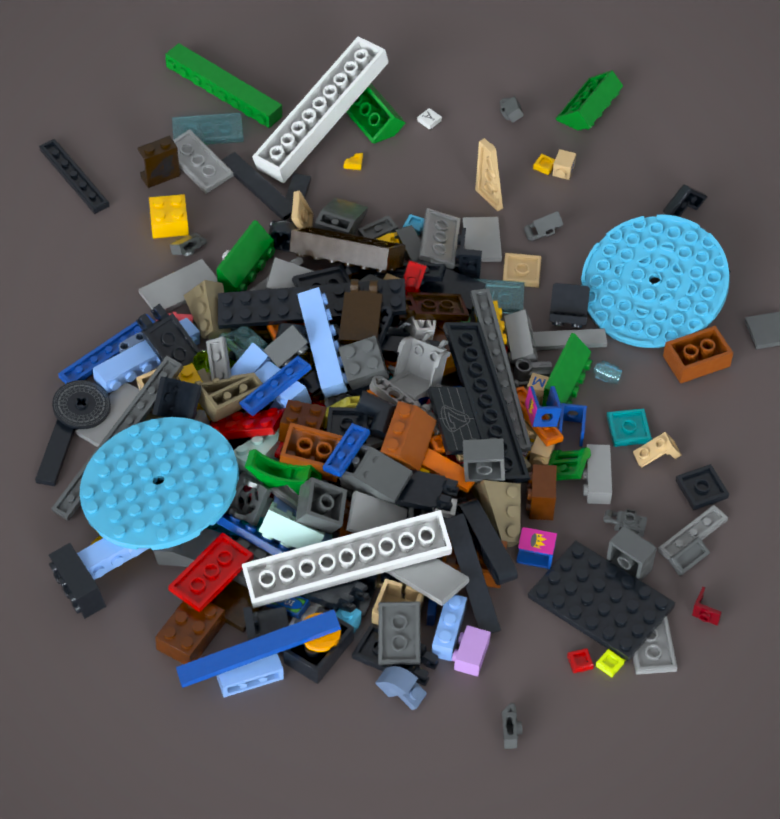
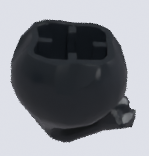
[269,220,298,252]

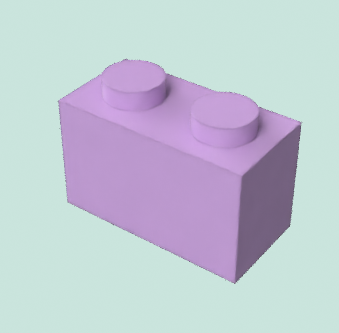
[452,625,491,677]

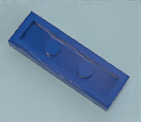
[323,423,370,477]

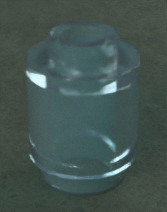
[593,360,623,384]

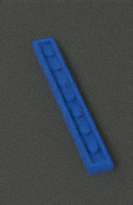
[176,609,341,688]

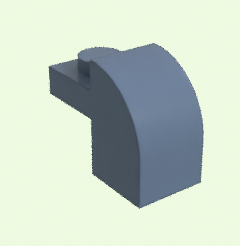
[375,666,427,710]

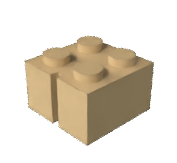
[372,578,424,625]

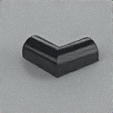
[663,185,708,217]
[355,390,397,441]

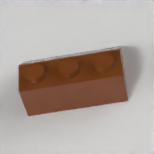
[380,401,437,471]
[279,422,343,483]

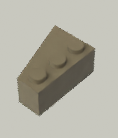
[183,280,231,340]
[195,373,263,423]
[475,480,521,547]

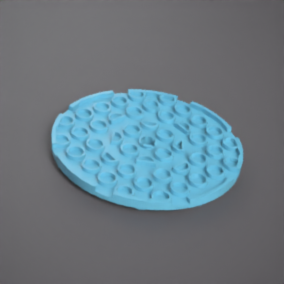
[581,214,730,348]
[80,417,239,550]

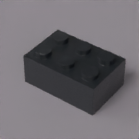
[49,543,106,619]
[283,607,354,684]

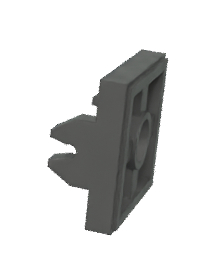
[228,472,272,526]

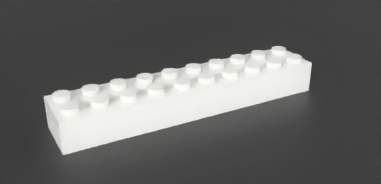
[252,37,388,183]
[242,510,452,608]

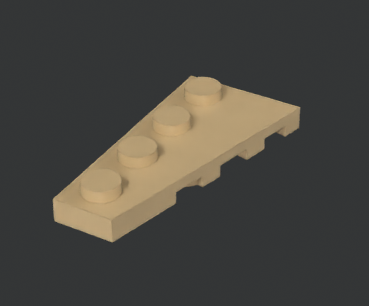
[475,138,503,211]

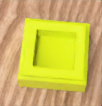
[595,649,625,677]

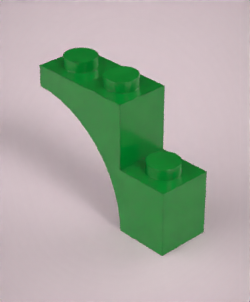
[245,449,322,495]

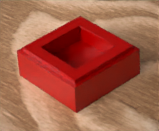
[567,648,594,674]

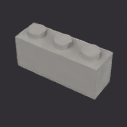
[504,310,539,364]
[582,444,612,504]

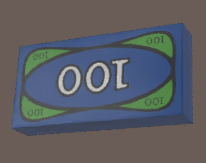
[266,596,311,619]

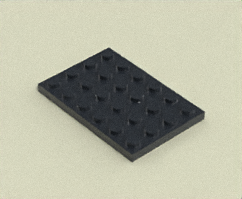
[528,541,675,661]

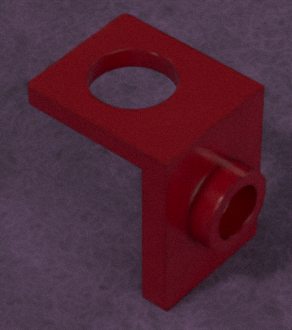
[692,587,722,625]

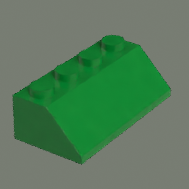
[555,70,623,131]
[346,83,406,144]
[216,220,275,293]
[542,333,593,407]

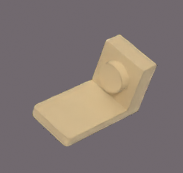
[633,432,681,467]

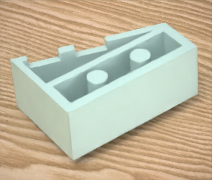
[233,428,280,483]
[259,501,325,549]

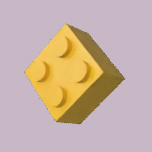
[149,194,189,238]

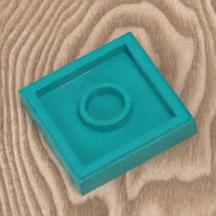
[606,408,652,447]

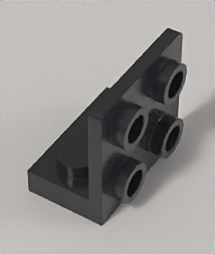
[455,228,482,280]
[243,607,289,641]

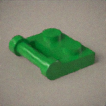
[548,447,591,480]

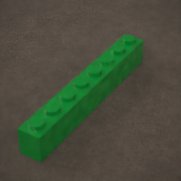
[165,43,283,128]

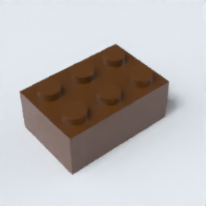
[155,601,226,664]

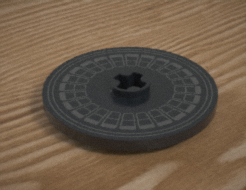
[52,380,111,429]

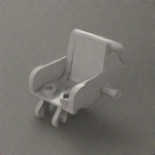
[387,333,451,407]

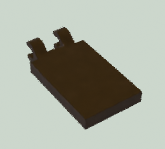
[338,279,383,344]
[398,292,470,321]
[211,580,265,633]

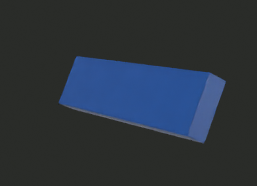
[239,356,312,416]

